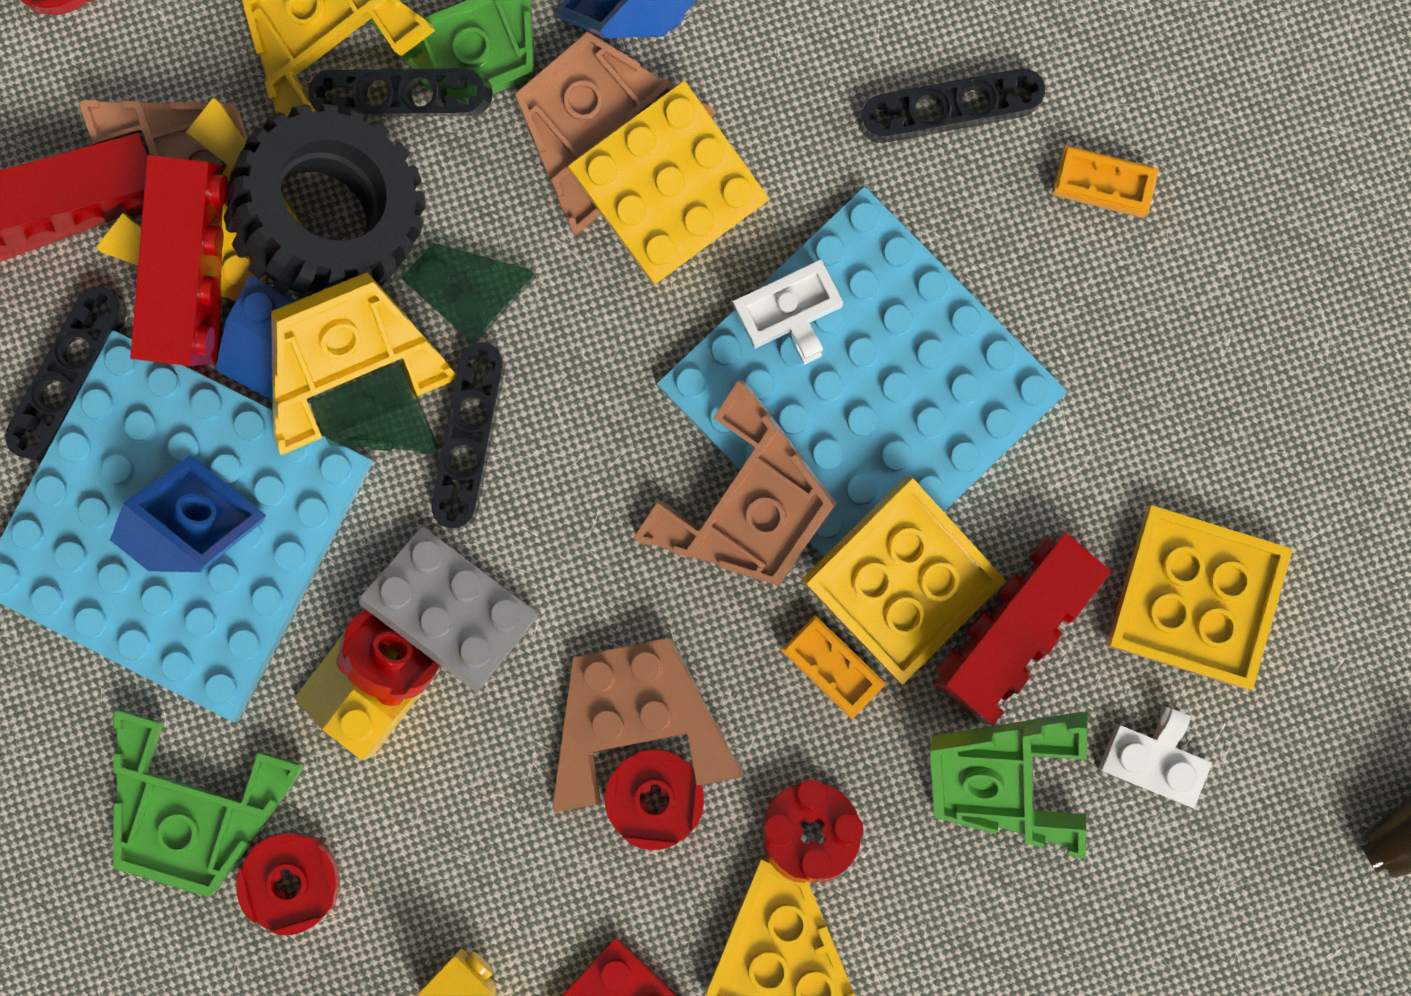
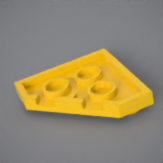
[704,857,855,996]

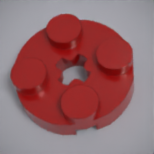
[336,610,439,706]
[605,749,704,850]
[762,779,864,883]
[236,832,340,935]

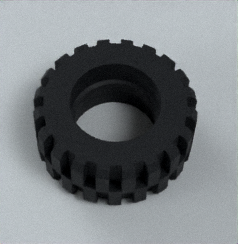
[224,104,425,300]

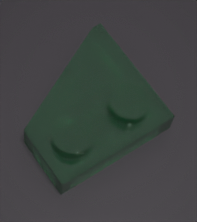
[401,243,536,344]
[309,363,439,455]

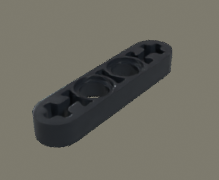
[308,68,493,117]
[860,68,1045,143]
[5,286,127,461]
[432,342,505,530]

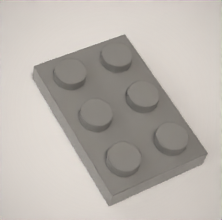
[359,526,539,693]

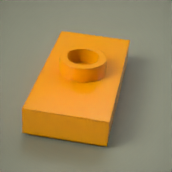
[1051,145,1159,218]
[780,615,886,719]

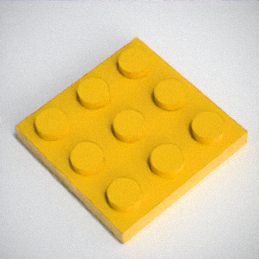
[567,80,770,286]
[801,475,1006,685]
[1106,505,1293,690]

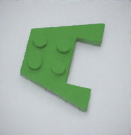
[368,0,536,106]
[113,710,304,897]
[930,712,1088,858]

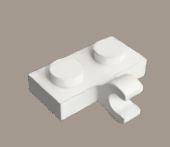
[733,259,843,365]
[1098,707,1212,808]

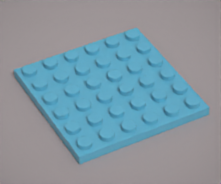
[657,187,1068,557]
[0,330,373,722]

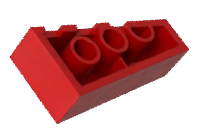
[0,133,147,262]
[130,155,228,366]
[933,533,1112,726]

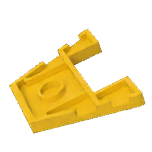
[242,0,436,117]
[96,98,306,301]
[271,272,456,455]

